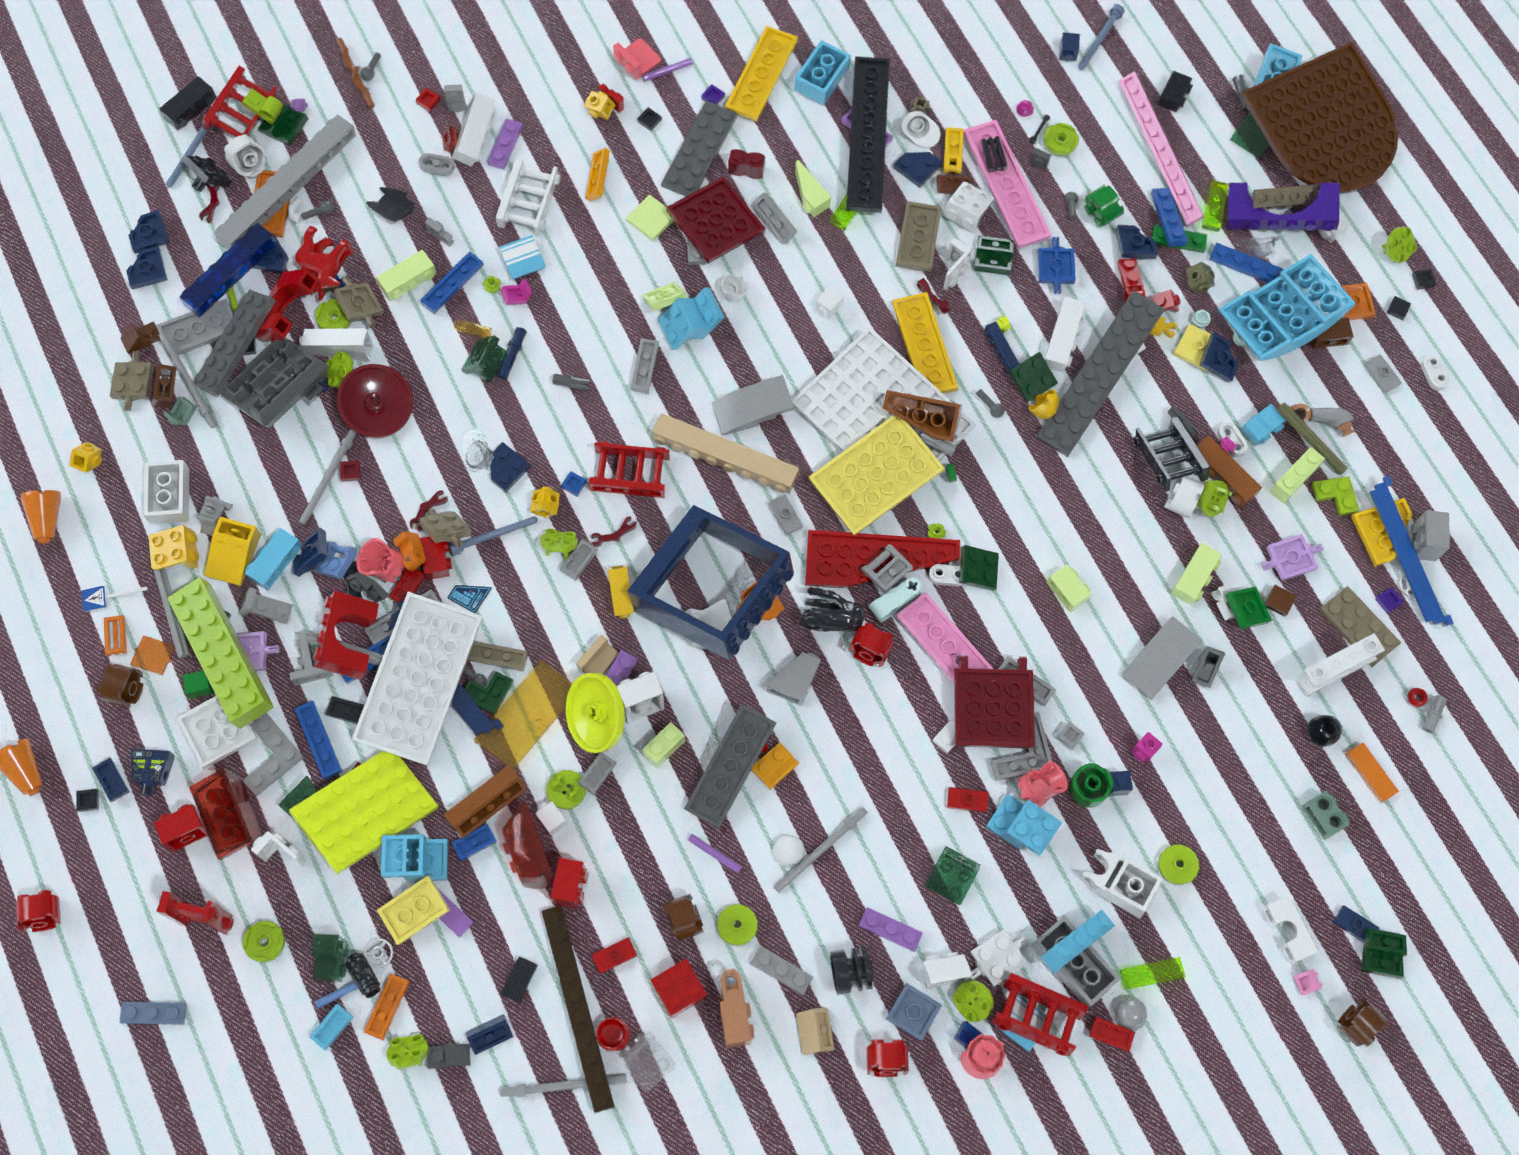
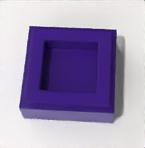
[701,84,725,105]
[1375,587,1404,614]

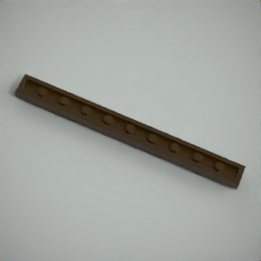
[541,905,615,1114]

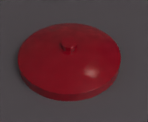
[337,364,413,439]

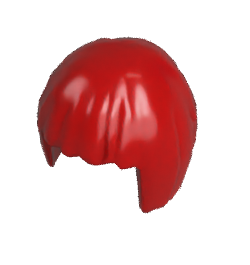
[596,1017,631,1052]

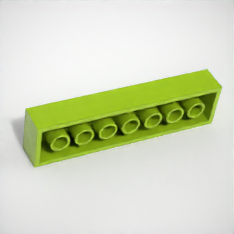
[167,577,274,729]

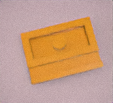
[751,742,799,790]

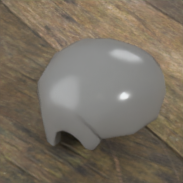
[1115,997,1147,1031]

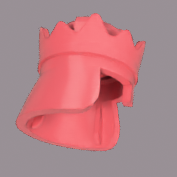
[357,538,405,583]
[1017,761,1068,808]
[960,1034,1006,1079]

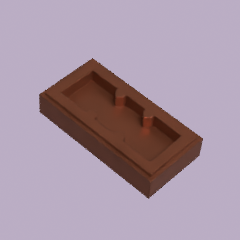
[936,174,972,194]

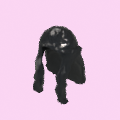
[800,587,865,632]

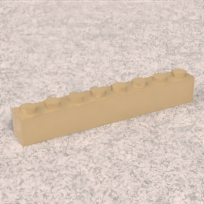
[652,413,799,494]

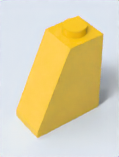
[607,564,634,618]

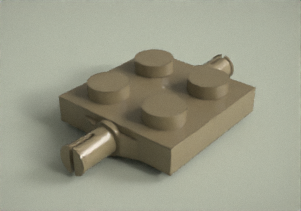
[333,275,384,328]
[109,351,154,411]
[419,509,471,547]

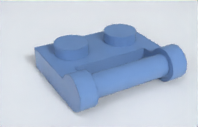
[314,541,357,580]

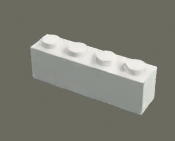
[452,92,496,167]
[1045,296,1087,373]

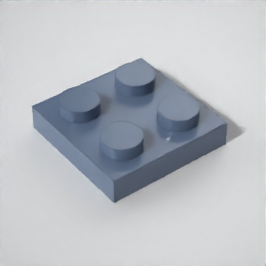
[885,983,942,1042]

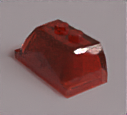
[189,768,264,860]
[502,802,555,889]

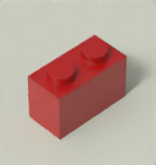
[420,536,453,580]

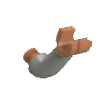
[1290,404,1355,437]

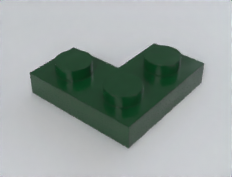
[464,671,514,715]

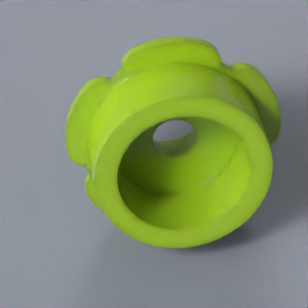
[483,276,501,293]
[927,523,946,539]

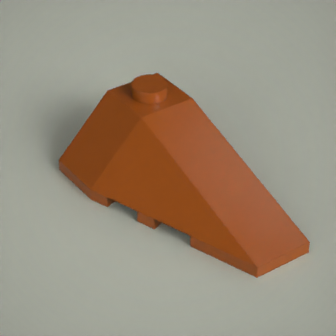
[883,390,963,442]

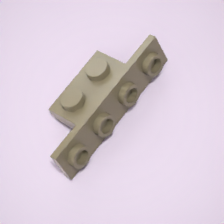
[1253,185,1318,209]

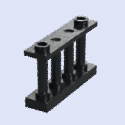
[1133,417,1210,492]

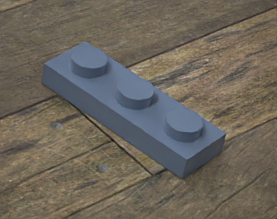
[119,1002,187,1025]

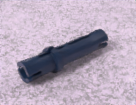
[496,327,527,381]

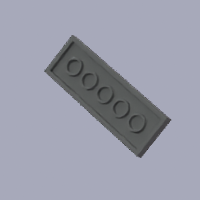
[661,101,737,197]
[194,289,276,396]
[684,704,777,829]

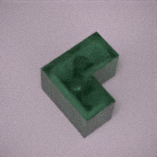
[311,934,349,983]

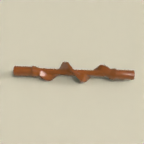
[336,38,375,109]

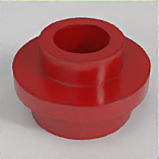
[1407,688,1428,707]

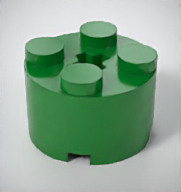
[1084,184,1124,228]
[1069,763,1113,808]

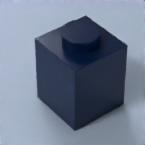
[1059,32,1080,62]
[1108,770,1133,797]

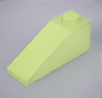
[795,160,831,217]

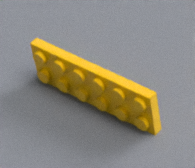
[725,25,798,122]
[892,292,959,394]

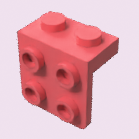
[613,38,661,80]

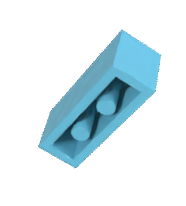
[245,528,303,591]

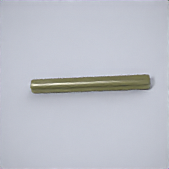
[1277,402,1348,475]

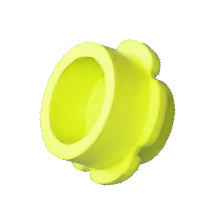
[996,316,1011,333]

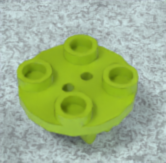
[1381,227,1417,263]
[326,351,354,388]
[1197,480,1232,517]
[540,529,578,559]
[547,770,586,810]
[953,980,994,1023]
[386,1034,429,1070]

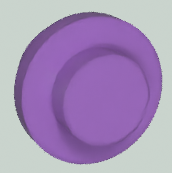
[290,98,308,111]

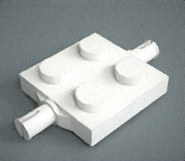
[970,929,1029,987]

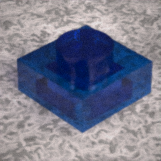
[953,1021,983,1049]

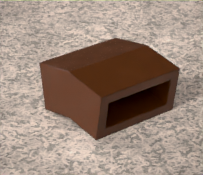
[1264,585,1297,617]

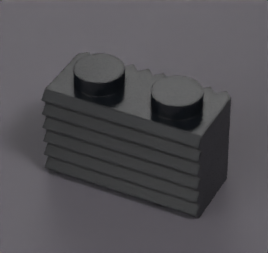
[1158,70,1193,113]

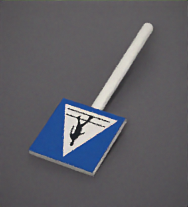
[82,586,148,612]

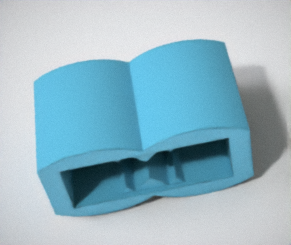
[1241,404,1286,445]

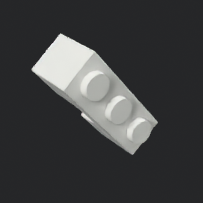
[1262,895,1318,964]

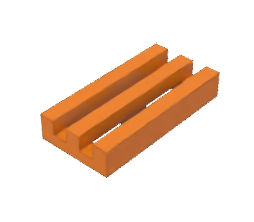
[104,615,127,657]

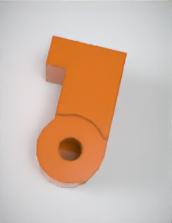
[393,531,426,571]

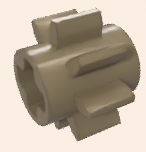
[909,96,931,114]

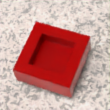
[415,88,441,112]

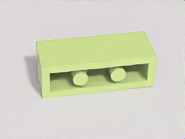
[376,249,437,302]
[1270,447,1325,504]
[1171,543,1222,605]

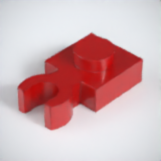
[598,83,624,113]

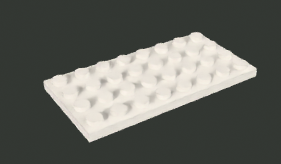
[351,592,483,766]

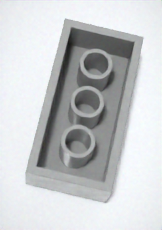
[1031,916,1121,1009]

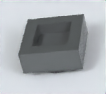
[1030,148,1051,170]

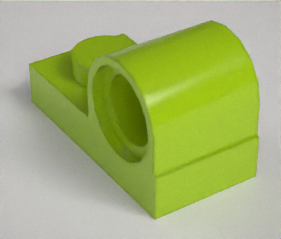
[241,88,283,125]

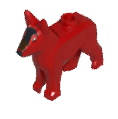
[295,225,354,301]

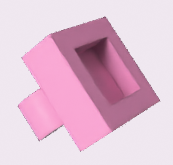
[1294,969,1322,996]

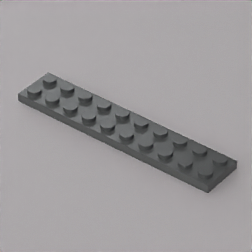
[1036,290,1165,457]

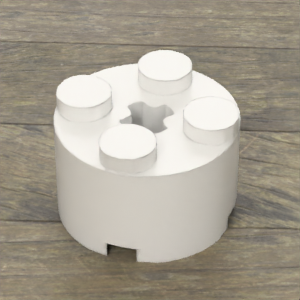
[224,134,268,177]
[1164,476,1205,518]

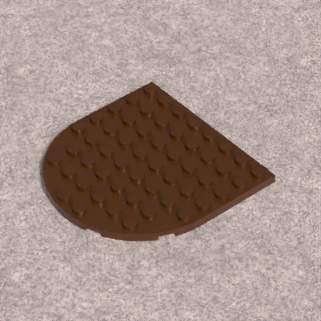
[1240,42,1398,193]

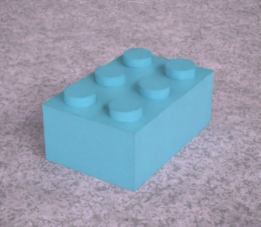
[794,40,851,105]

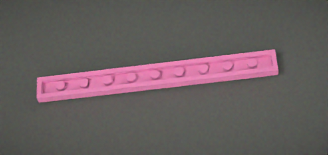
[1119,71,1205,227]

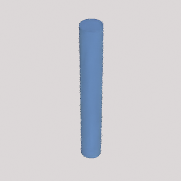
[315,979,359,1008]

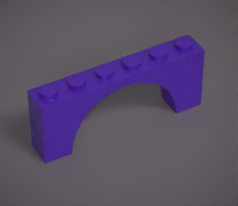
[1227,182,1340,231]

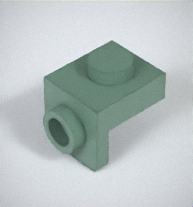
[163,396,197,426]

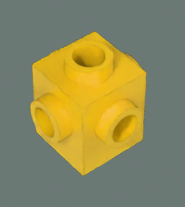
[584,91,615,120]
[69,442,102,473]
[530,487,560,518]

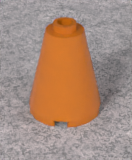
[21,490,61,544]
[0,738,43,797]

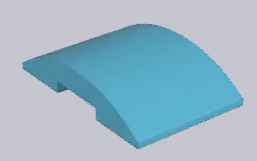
[1218,254,1355,361]

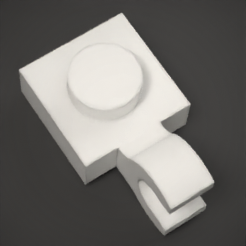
[1211,586,1235,620]

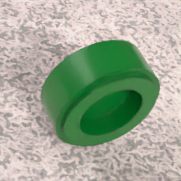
[945,463,957,482]

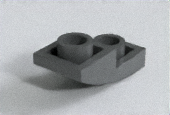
[346,572,389,603]

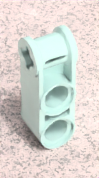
[869,578,921,623]

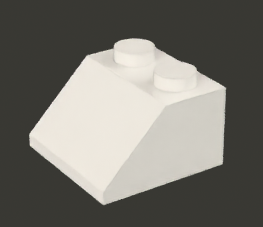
[922,952,972,989]

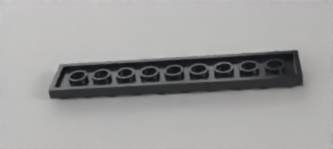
[846,56,890,213]

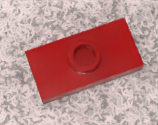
[388,569,426,603]
[947,787,989,813]
[592,937,638,974]
[1088,1017,1135,1052]

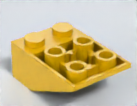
[204,517,262,586]

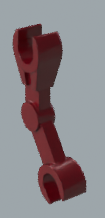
[199,184,220,223]
[916,278,951,314]
[409,490,448,532]
[591,516,637,547]

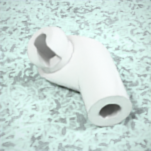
[288,197,303,223]

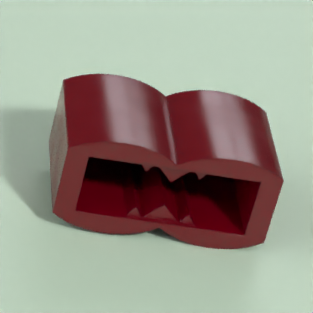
[728,149,766,179]

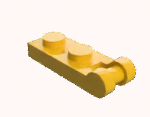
[943,127,964,174]

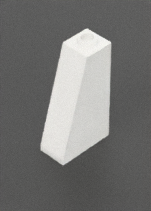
[299,328,373,362]

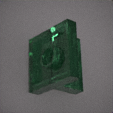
[461,335,507,383]

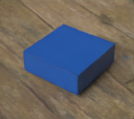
[561,471,587,497]

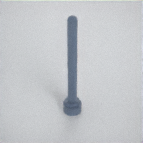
[1078,4,1125,70]
[166,114,215,188]
[448,516,538,556]

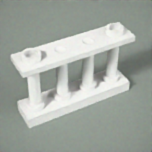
[496,157,561,237]
[1297,633,1385,696]

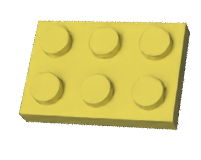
[377,876,451,945]

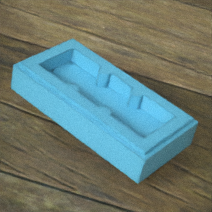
[309,1004,354,1051]

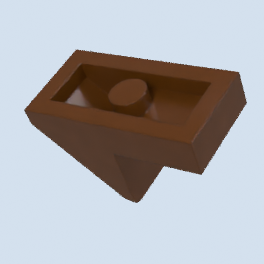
[120,321,160,355]

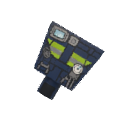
[131,749,175,797]

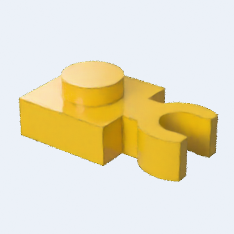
[1150,317,1177,338]

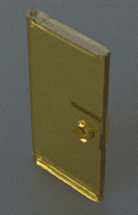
[473,660,572,770]

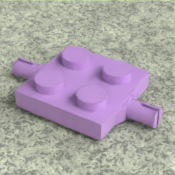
[1261,534,1324,581]
[237,631,279,672]

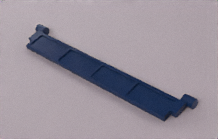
[388,600,504,736]

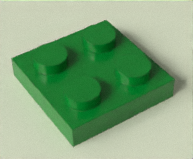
[1225,586,1272,630]

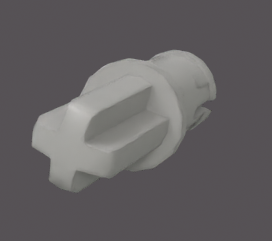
[920,432,957,457]
[1422,695,1447,734]

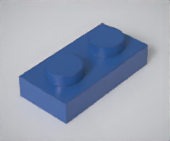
[451,823,497,862]

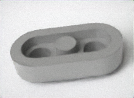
[419,153,455,176]

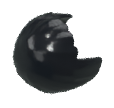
[1308,715,1342,747]

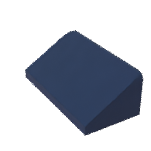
[466,1014,514,1055]

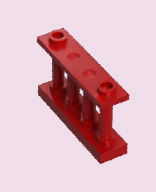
[202,65,278,137]
[589,441,670,498]
[156,891,234,935]
[991,973,1088,1057]

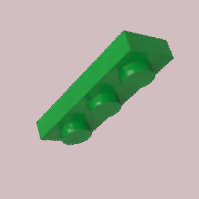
[1152,225,1207,253]

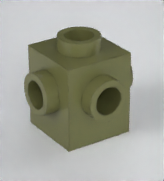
[1186,261,1215,293]

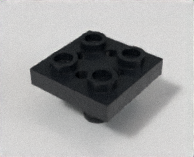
[183,155,232,192]

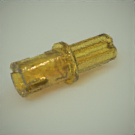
[454,319,492,339]

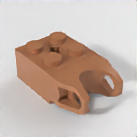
[720,969,755,1049]

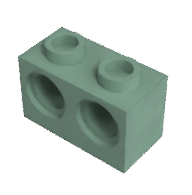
[1302,790,1350,840]

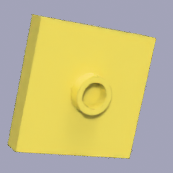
[1173,324,1210,371]

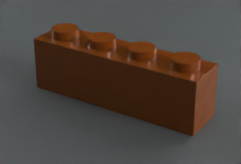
[1197,435,1263,508]
[444,765,527,839]

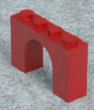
[255,268,320,342]
[313,590,379,680]

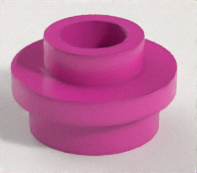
[1016,100,1034,117]
[1219,436,1237,454]

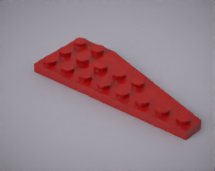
[805,530,960,588]

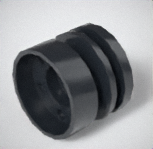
[830,946,874,995]

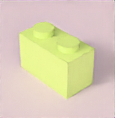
[1047,564,1091,612]
[642,722,685,768]

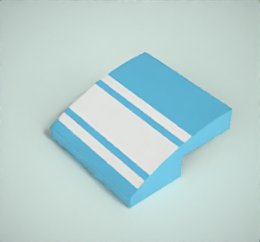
[498,235,546,280]
[995,994,1046,1052]

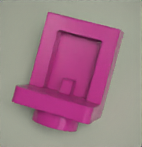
[501,279,532,305]
[1131,732,1163,764]

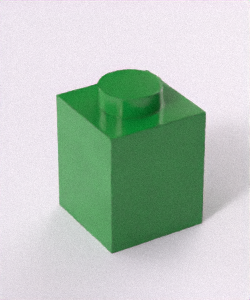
[183,671,214,699]

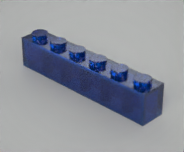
[179,223,277,318]

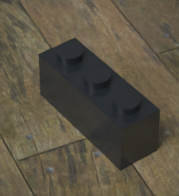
[159,76,217,131]

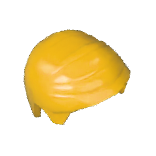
[1028,389,1060,419]

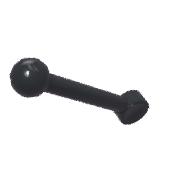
[1029,114,1050,144]

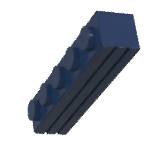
[984,321,1020,377]

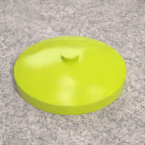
[566,673,625,753]

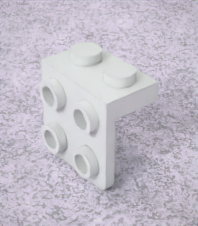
[943,182,994,233]
[943,237,972,291]
[685,599,733,649]
[251,831,305,866]

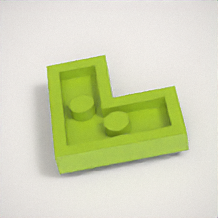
[1311,476,1360,516]

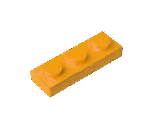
[585,148,610,202]

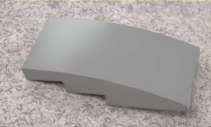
[712,375,794,436]
[1121,616,1203,700]

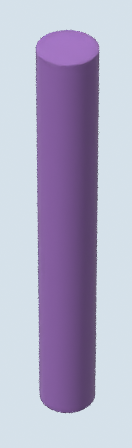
[643,58,693,82]
[688,834,742,874]

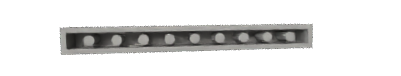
[215,114,356,253]

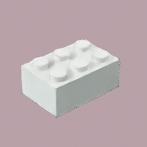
[143,460,189,524]
[617,672,664,723]

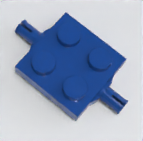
[1037,237,1076,294]

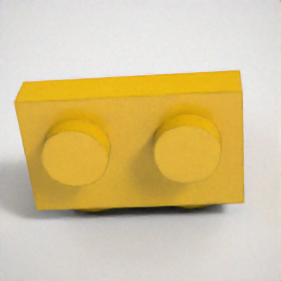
[149,525,199,570]

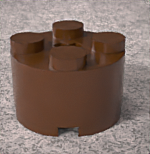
[97,664,144,708]
[663,893,705,941]
[1336,998,1388,1047]

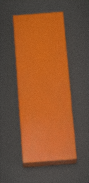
[1346,742,1399,803]
[363,973,410,1041]

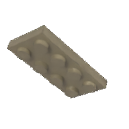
[896,201,942,272]
[1318,586,1402,667]

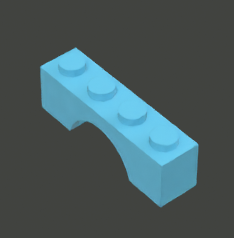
[1041,910,1115,974]

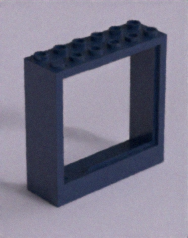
[627,505,794,661]

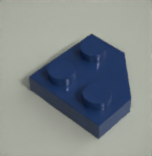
[893,152,943,188]
[128,209,170,254]
[1116,225,1158,259]
[247,232,289,274]
[126,246,168,290]
[1199,332,1238,383]
[490,442,531,493]
[293,528,327,577]

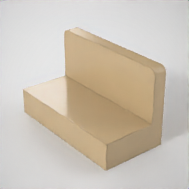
[576,635,619,674]
[796,1008,834,1055]

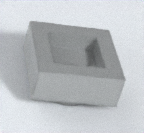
[1057,721,1085,750]

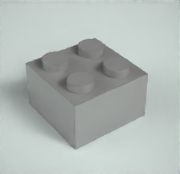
[1411,510,1450,561]

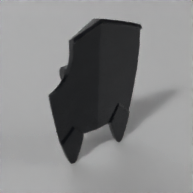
[366,187,416,222]

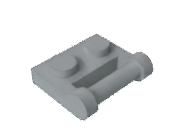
[861,544,913,593]

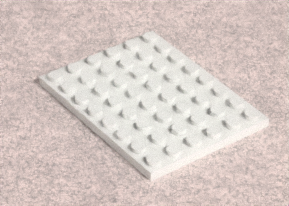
[792,327,976,462]

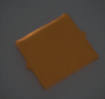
[130,635,175,676]

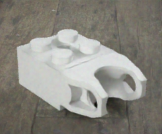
[1081,849,1163,919]

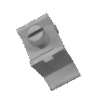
[196,496,233,536]

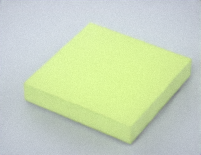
[626,194,673,241]
[642,282,687,311]

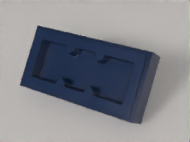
[92,758,130,802]
[1332,905,1380,943]

